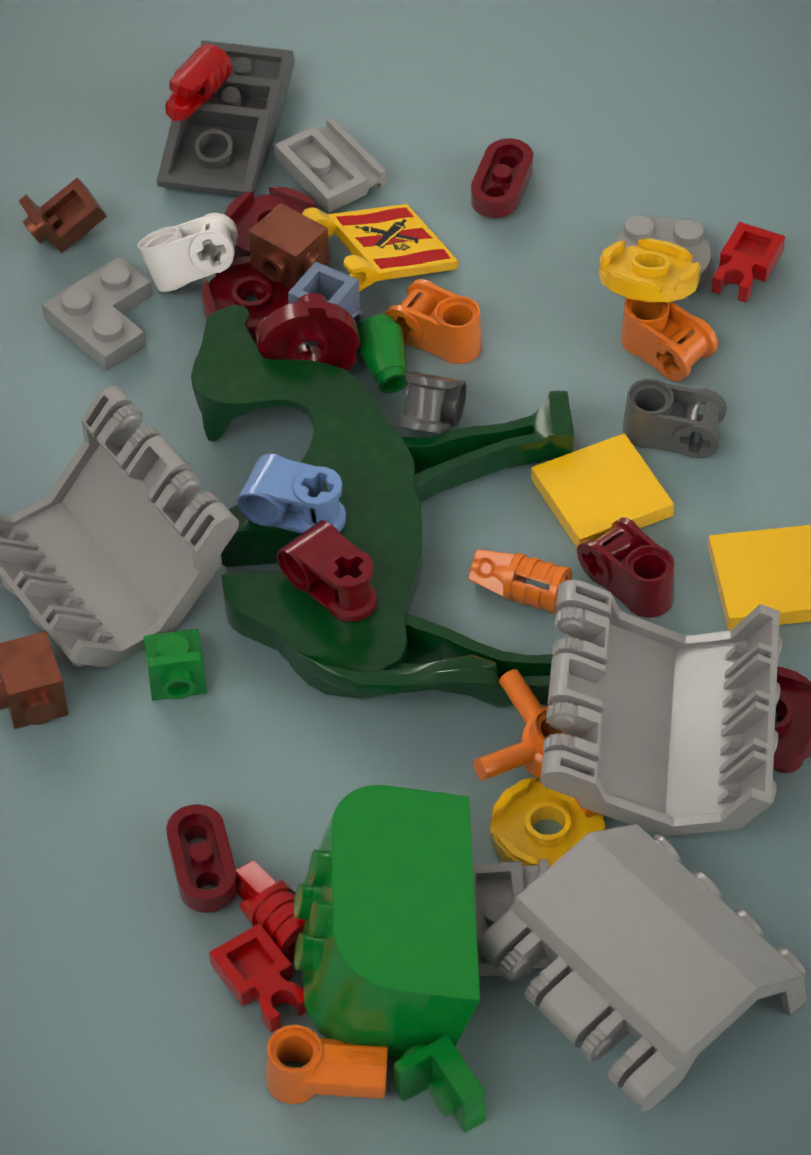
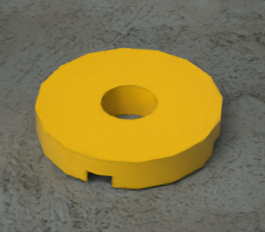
[598,238,701,302]
[490,777,605,867]

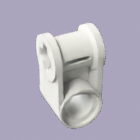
[138,213,238,292]

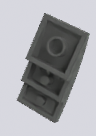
[157,40,295,196]

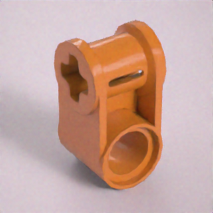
[384,279,482,364]
[620,298,718,382]

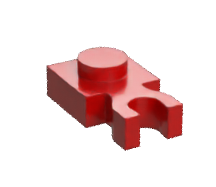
[711,222,785,303]
[209,923,307,1033]

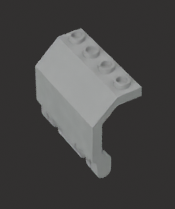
[0,385,239,668]
[540,580,782,837]
[477,824,807,1112]

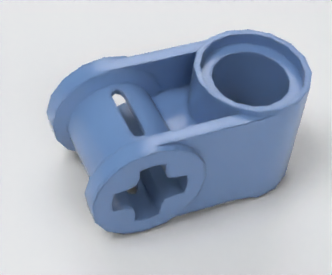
[237,454,346,533]

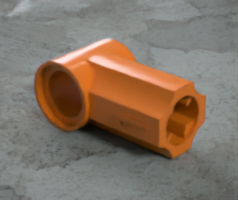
[266,1025,388,1104]

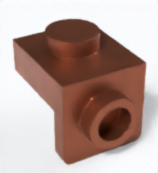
[19,177,107,253]

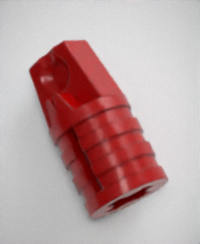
[236,860,305,962]

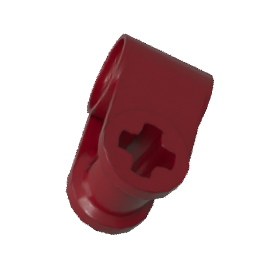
[577,517,675,618]
[276,520,378,622]

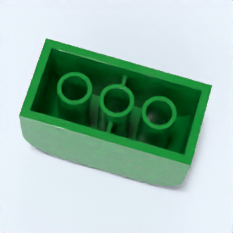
[294,785,480,1059]

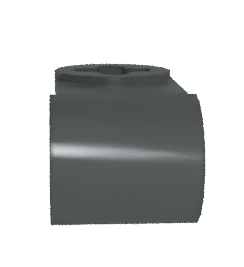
[397,371,467,433]
[623,379,727,459]

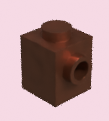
[249,203,330,289]
[0,631,69,729]

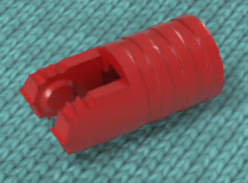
[165,44,232,121]

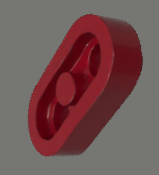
[471,138,533,218]
[166,804,238,913]

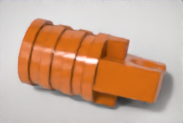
[468,549,572,615]

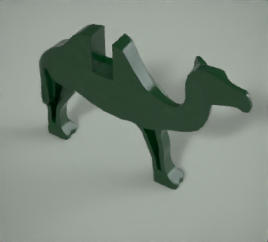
[191,305,574,708]

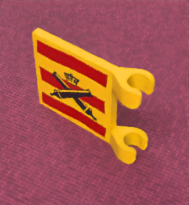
[302,204,459,292]

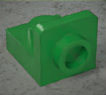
[144,628,207,701]
[394,1035,486,1133]

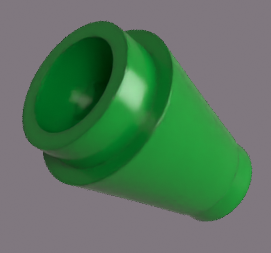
[357,315,408,393]

